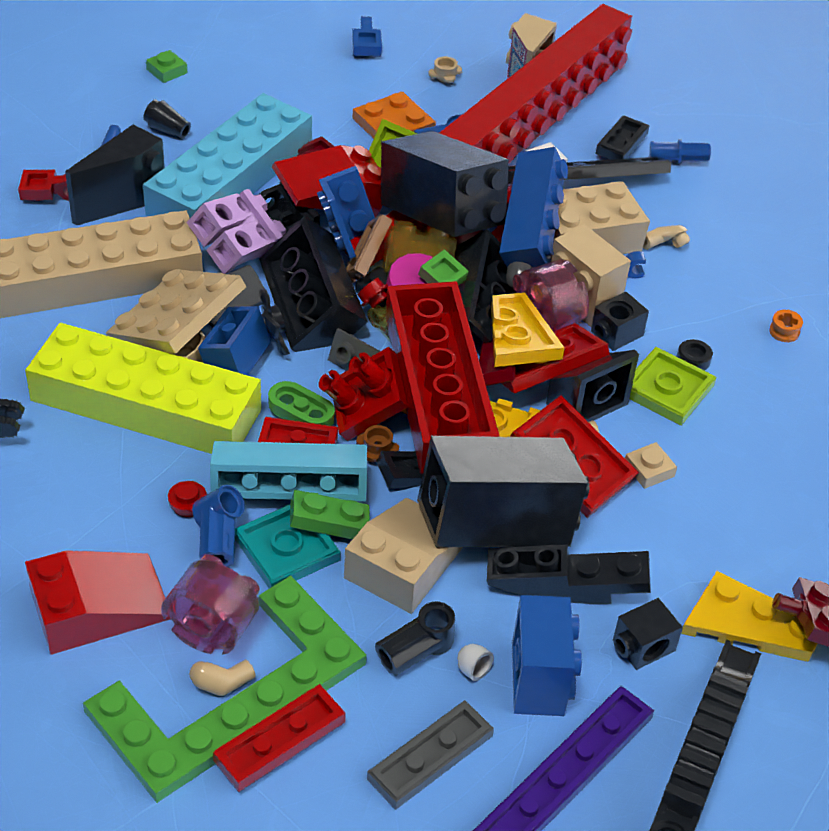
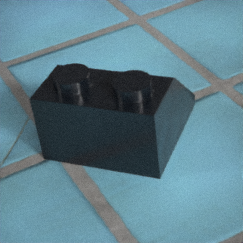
[546,350,639,422]

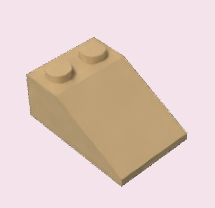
[344,498,463,614]

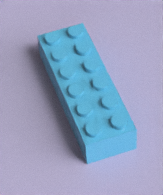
[143,93,312,239]

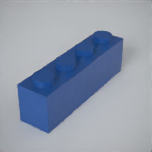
[499,147,568,272]

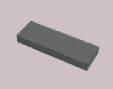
[367,700,494,810]

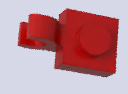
[18,169,69,201]

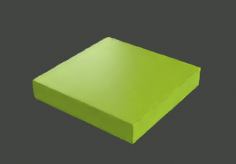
[629,347,717,426]

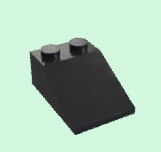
[65,124,165,225]

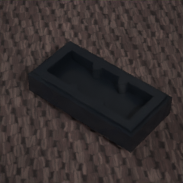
[595,115,650,159]

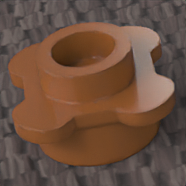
[356,425,399,462]

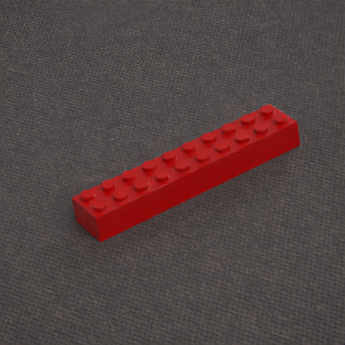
[439,4,632,163]

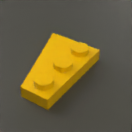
[491,292,564,367]
[681,571,818,662]

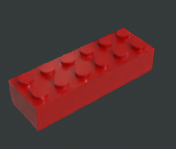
[385,281,500,474]

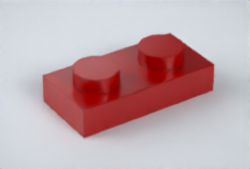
[258,417,338,444]

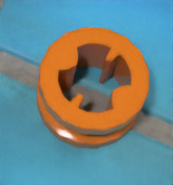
[769,309,803,343]

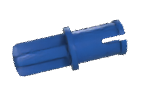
[649,139,711,164]

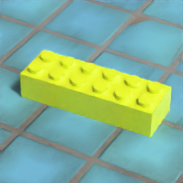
[25,323,261,454]

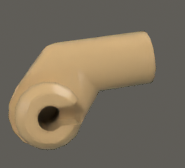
[643,225,690,250]
[189,660,256,696]

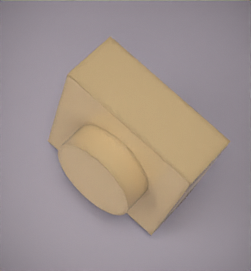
[625,442,677,489]

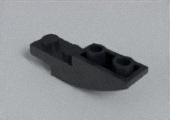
[486,545,651,604]

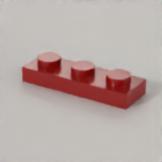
[213,684,346,792]

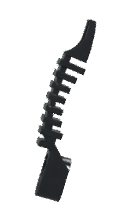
[649,640,761,831]

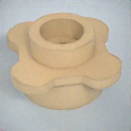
[429,56,462,83]

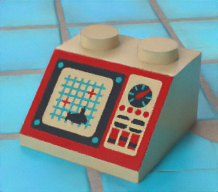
[506,13,557,78]

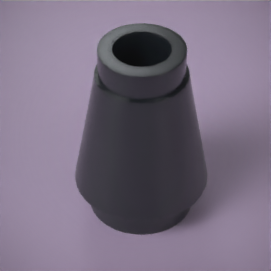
[143,99,191,139]

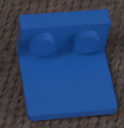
[317,166,375,259]

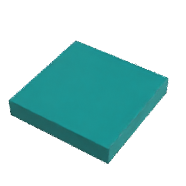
[235,504,341,589]

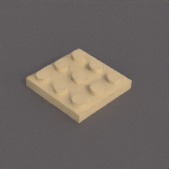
[106,269,246,354]

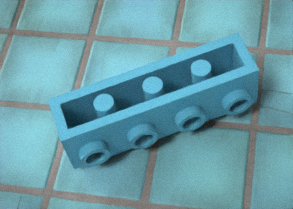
[210,441,367,501]

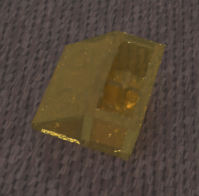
[382,220,457,272]

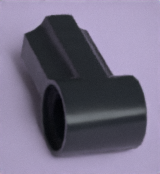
[375,601,455,676]

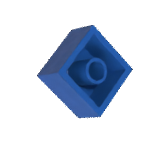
[512,595,582,716]

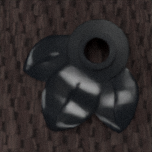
[259,289,290,355]

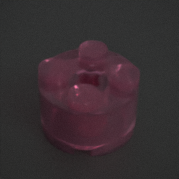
[513,259,589,332]
[161,554,260,655]

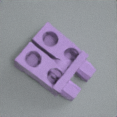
[186,189,286,274]

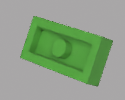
[290,490,370,539]

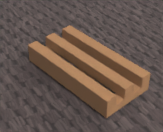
[346,214,392,284]

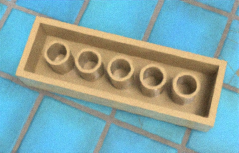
[0,210,203,318]

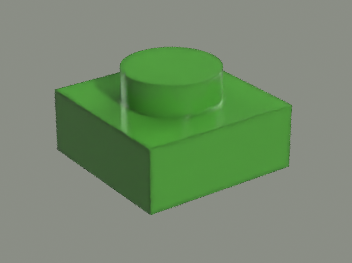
[146,50,187,83]
[418,249,469,285]

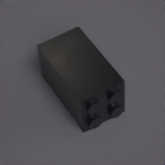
[381,131,509,237]
[417,436,590,547]

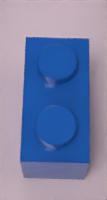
[198,306,271,375]

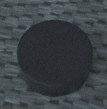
[676,339,713,371]

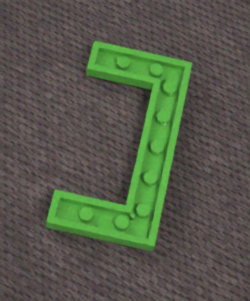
[83,576,367,803]

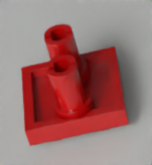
[319,347,408,441]

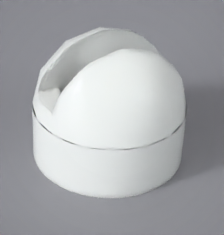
[458,643,494,681]

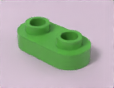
[268,381,335,426]

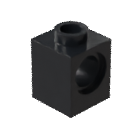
[591,291,649,351]
[613,597,683,670]

